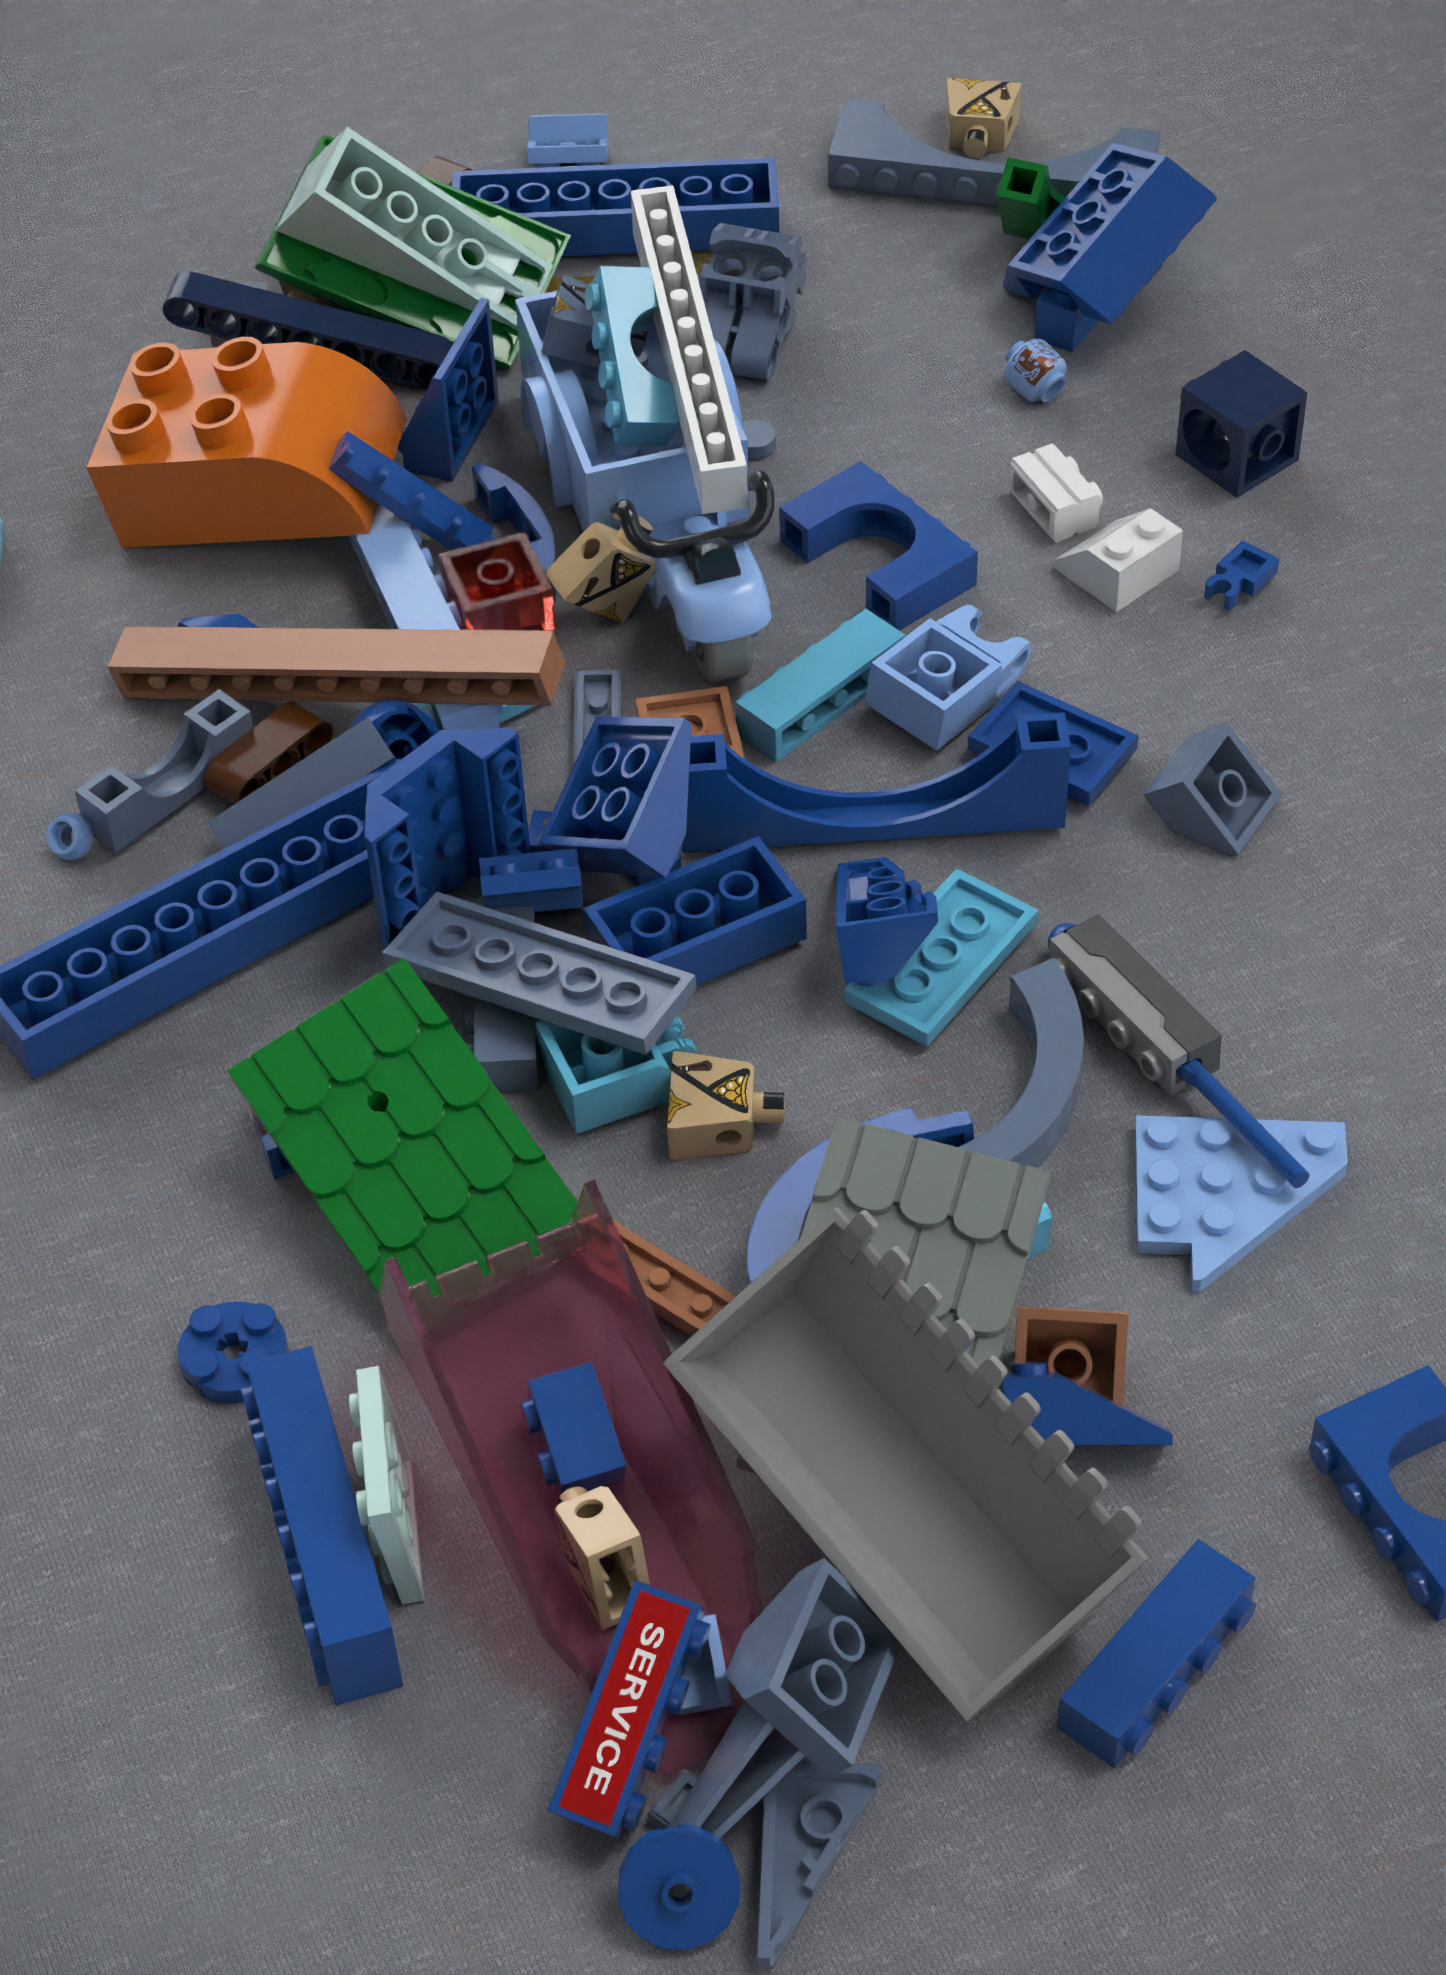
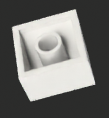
[1052,508,1183,612]

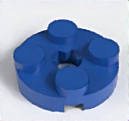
[178,1301,289,1404]

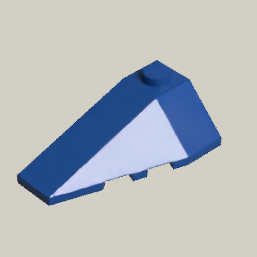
[836,857,938,987]

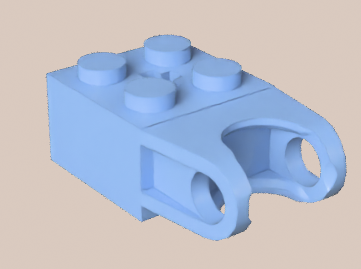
[865,605,1032,751]

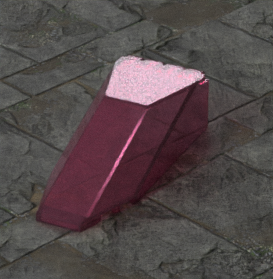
[379,1179,775,1777]

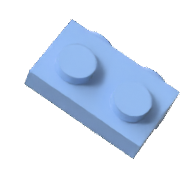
[527,114,609,168]

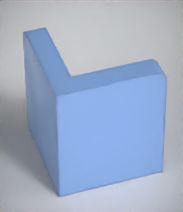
[677,1614,732,1716]

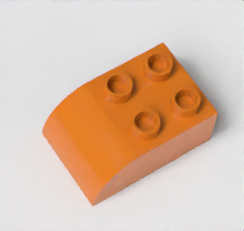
[86,337,407,548]

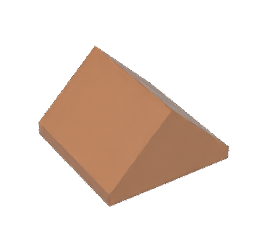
[1014,1306,1129,1406]

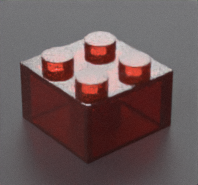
[439,532,556,631]

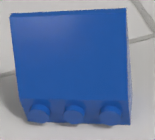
[398,298,499,481]
[538,716,691,878]

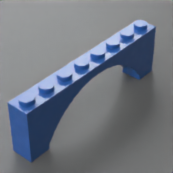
[682,712,1071,852]

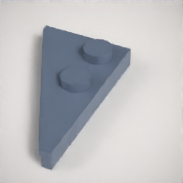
[757,1761,881,1969]

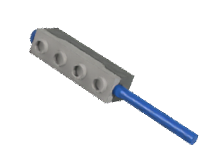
[1048,914,1310,1189]

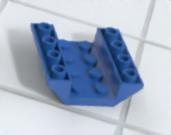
[1003,143,1217,324]
[365,728,531,969]

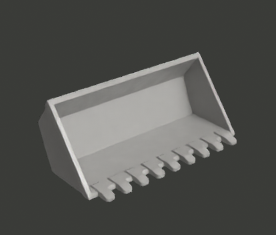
[663,1206,1148,1721]

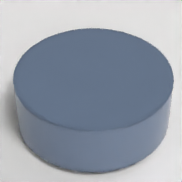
[743,419,776,459]

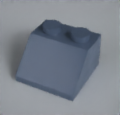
[1143,722,1282,857]

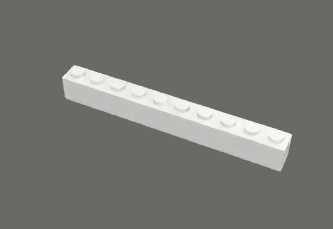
[631,186,748,514]

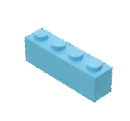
[735,609,906,762]

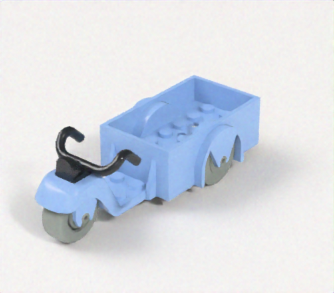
[515,291,774,683]

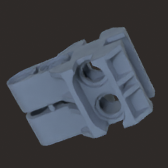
[699,223,807,382]

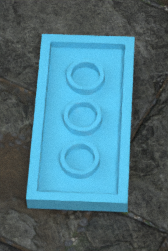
[844,868,1039,1047]

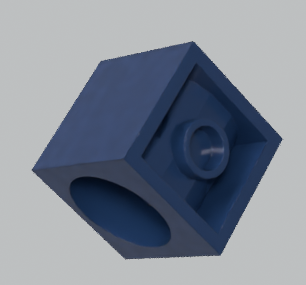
[1175,350,1308,498]

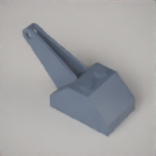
[666,1558,901,1839]

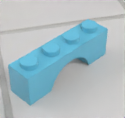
[585,266,679,446]

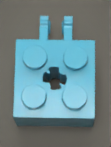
[535,1016,697,1134]

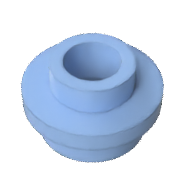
[46,812,93,860]

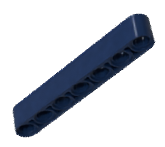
[162,271,453,390]

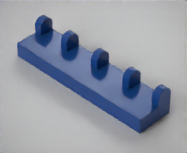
[329,431,496,566]

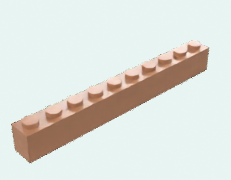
[107,626,565,706]

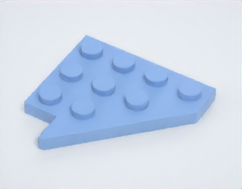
[1135,1115,1348,1293]

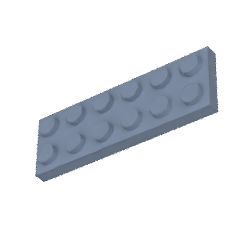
[382,891,697,1055]

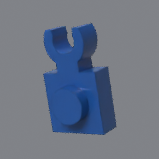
[1204,540,1280,610]

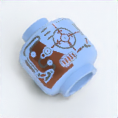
[1004,339,1067,402]

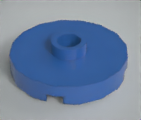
[618,1824,741,1950]

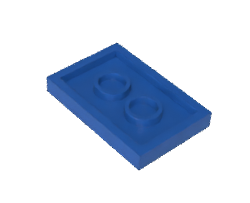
[968,681,1139,806]

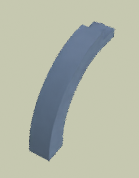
[959,958,1084,1168]

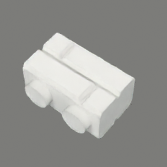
[1008,443,1103,543]

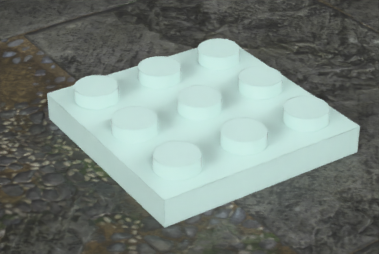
[349,1366,425,1605]

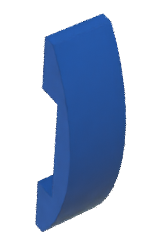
[472,463,558,604]

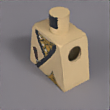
[946,78,1022,158]
[544,515,656,623]
[667,1051,785,1160]
[554,1486,650,1630]

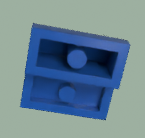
[479,848,583,913]

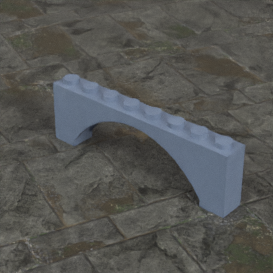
[828,98,1160,206]

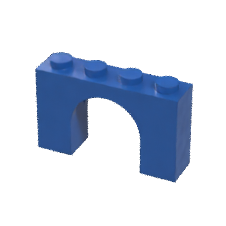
[779,461,978,631]
[1309,1365,1446,1622]

